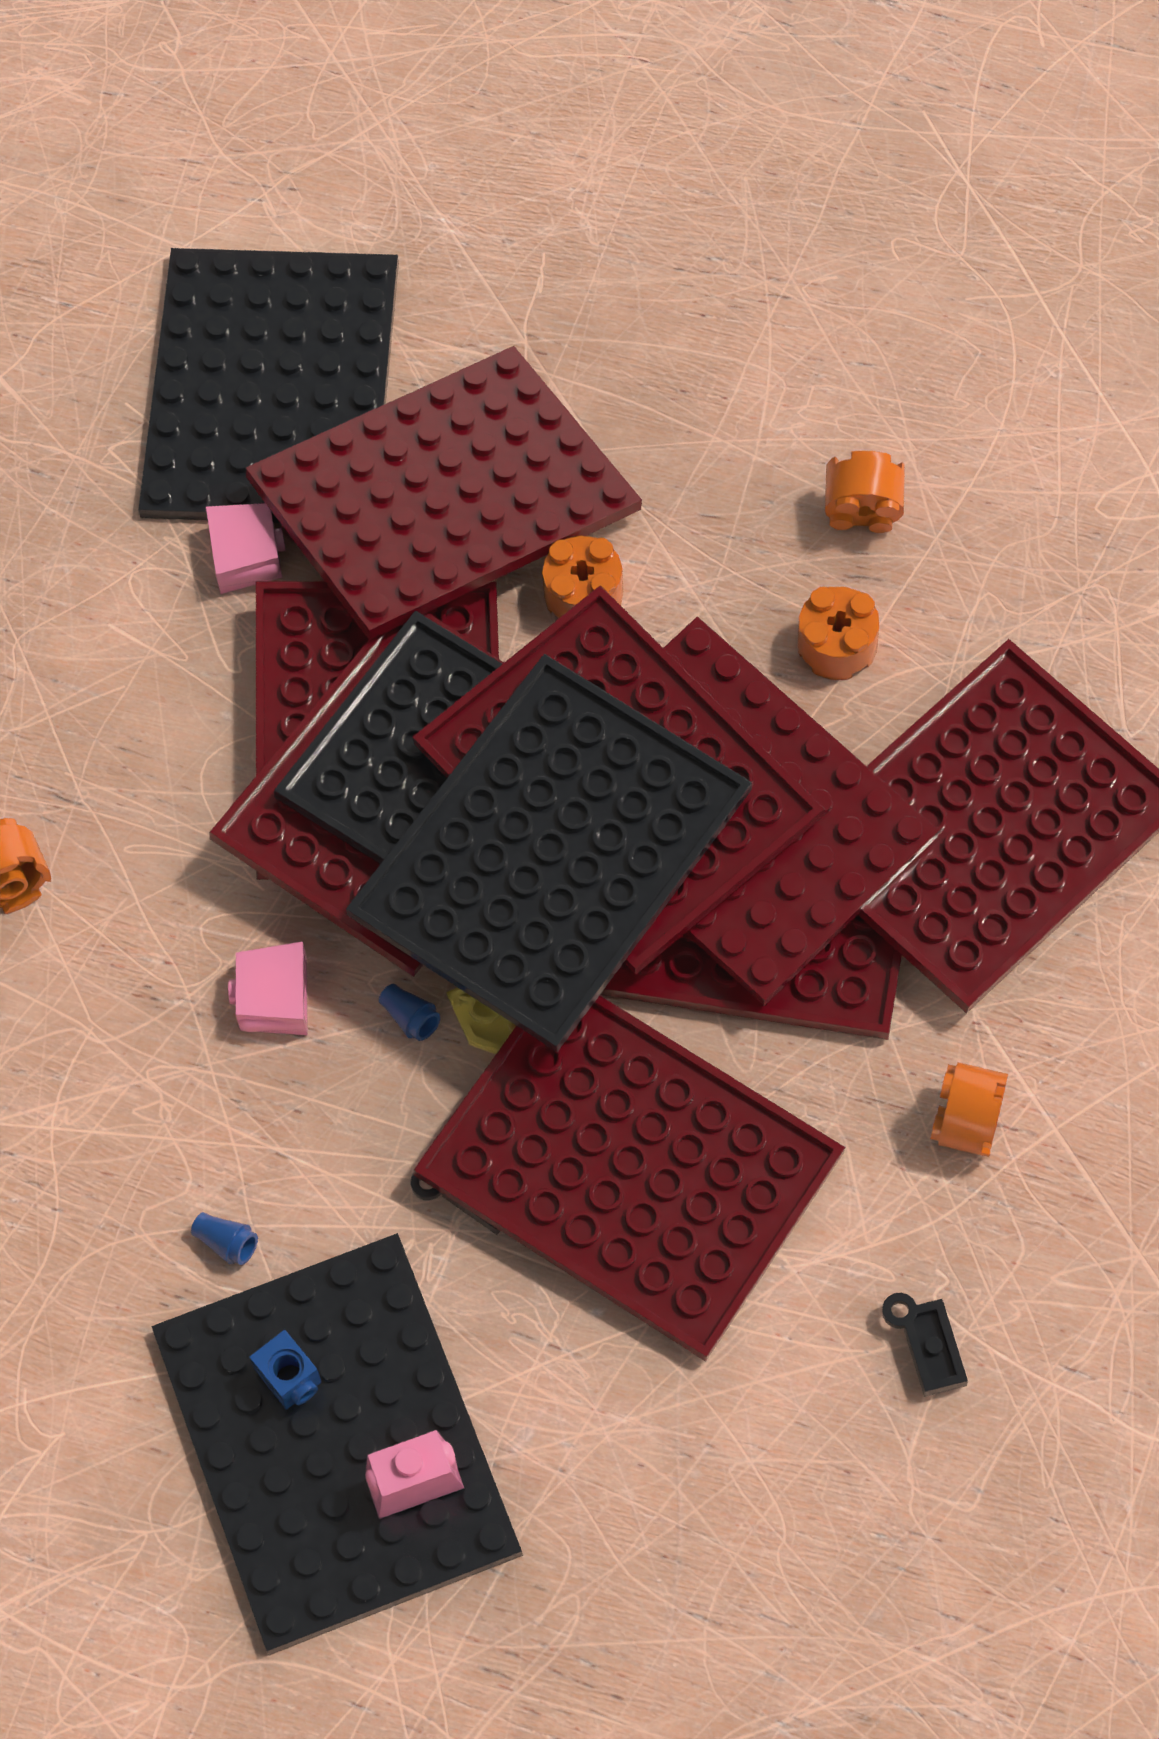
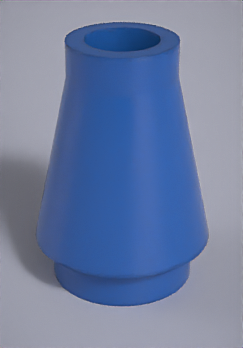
[379,983,440,1041]
[191,1212,258,1265]

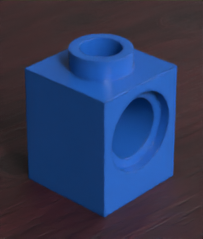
[250,1330,321,1410]

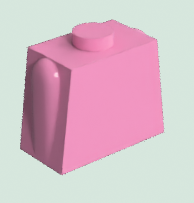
[206,503,286,594]
[228,942,308,1035]
[365,1430,464,1519]

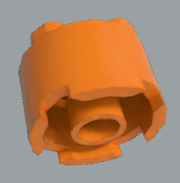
[825,451,905,533]
[542,536,623,618]
[798,587,879,680]
[0,818,52,914]
[930,1062,1008,1157]

